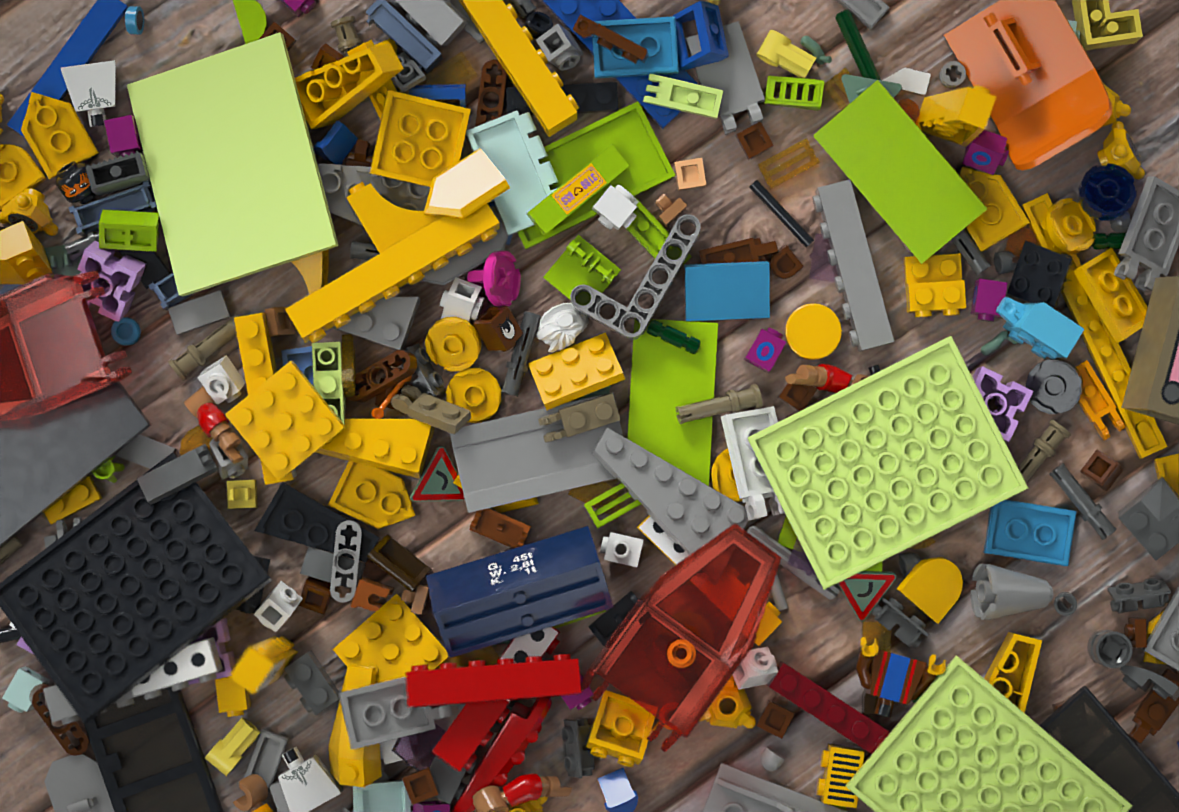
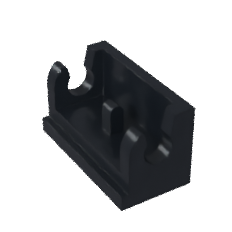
[588,591,652,649]

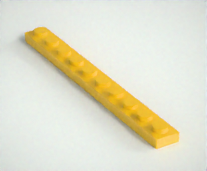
[1020,193,1168,459]

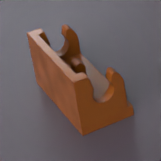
[469,508,532,549]
[350,578,394,611]

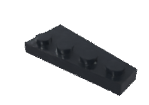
[254,482,380,562]

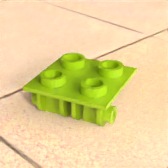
[543,235,621,306]

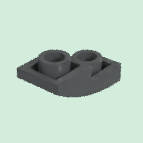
[391,52,426,93]
[300,547,366,589]
[1120,665,1179,701]

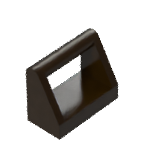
[367,534,431,592]

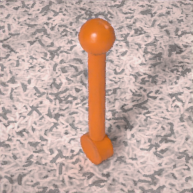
[372,375,412,419]

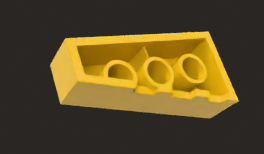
[295,44,404,130]
[915,85,996,147]
[315,419,435,479]
[984,632,1042,713]

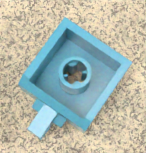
[996,297,1084,360]

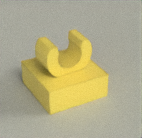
[227,480,257,509]

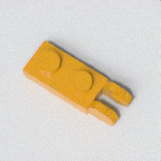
[1075,360,1125,440]

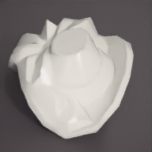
[535,303,589,353]

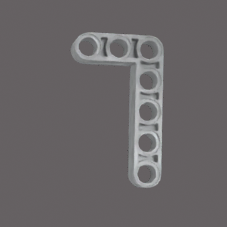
[570,214,701,340]

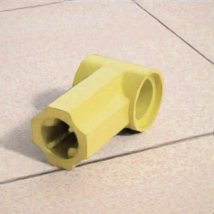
[756,30,816,78]
[205,717,261,776]

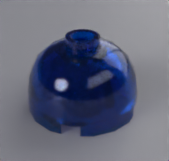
[1078,164,1137,221]

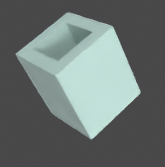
[2,666,50,713]

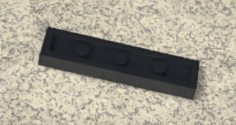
[506,82,619,116]

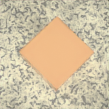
[674,158,706,191]

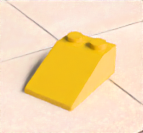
[0,221,53,284]

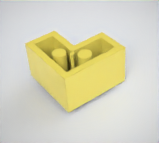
[1072,0,1143,51]

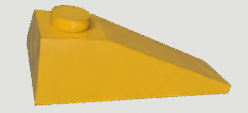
[328,665,382,787]

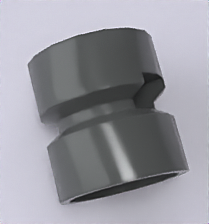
[1087,630,1133,668]

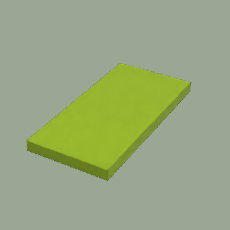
[813,80,988,264]
[517,101,676,250]
[627,319,718,486]

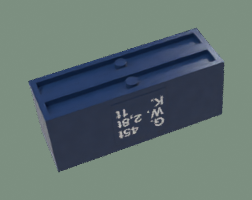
[426,526,614,658]

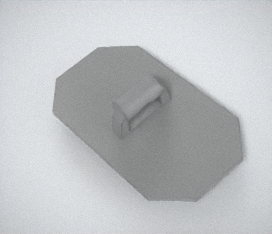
[422,206,508,285]
[44,754,114,812]

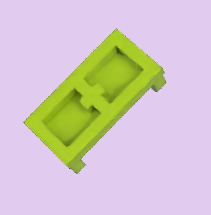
[99,210,159,252]

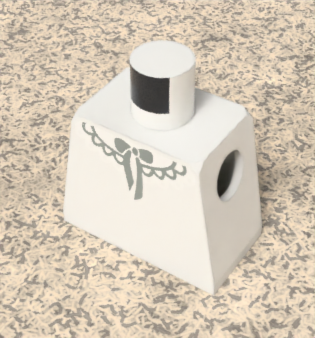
[61,60,116,127]
[278,747,344,812]

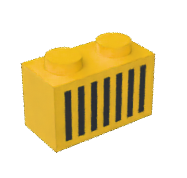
[816,744,865,808]

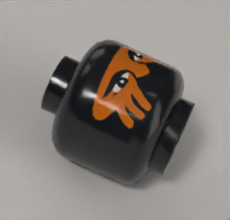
[56,161,96,204]

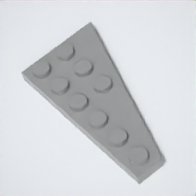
[317,164,430,226]
[592,428,748,585]

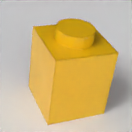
[215,676,251,717]

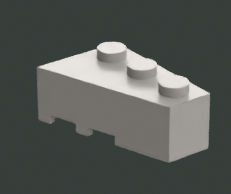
[332,297,421,350]

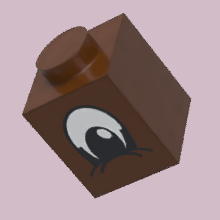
[473,306,523,352]

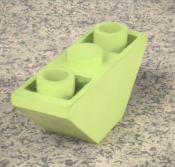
[312,342,346,425]

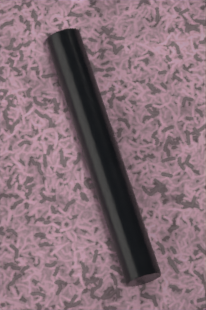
[749,180,814,248]

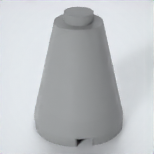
[970,564,1053,620]

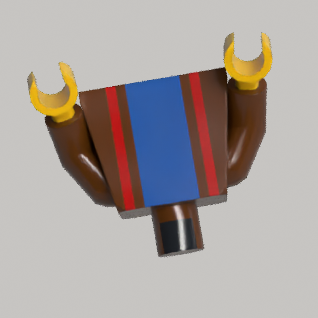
[856,637,946,718]

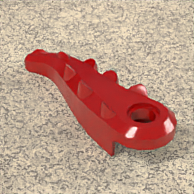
[451,697,552,812]

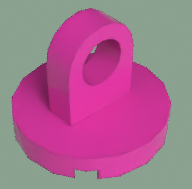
[467,250,521,307]

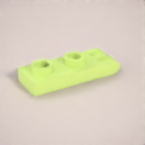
[643,74,723,119]

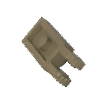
[391,385,471,434]
[538,393,621,442]

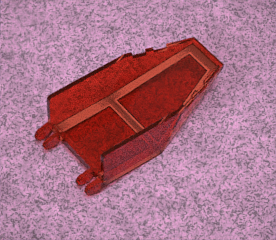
[0,271,132,422]
[580,523,781,752]

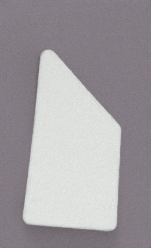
[882,68,931,95]

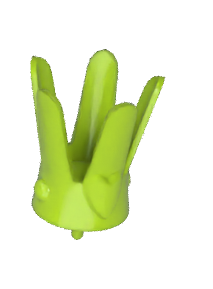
[93,455,125,483]

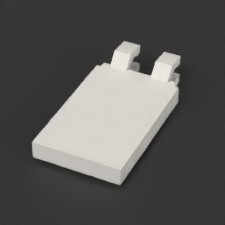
[721,406,785,521]

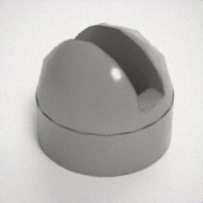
[760,747,785,771]

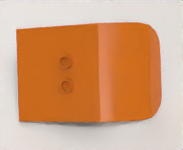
[944,0,1112,171]

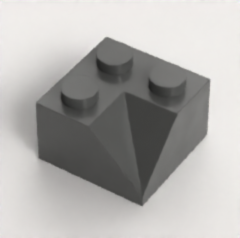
[1118,477,1179,561]

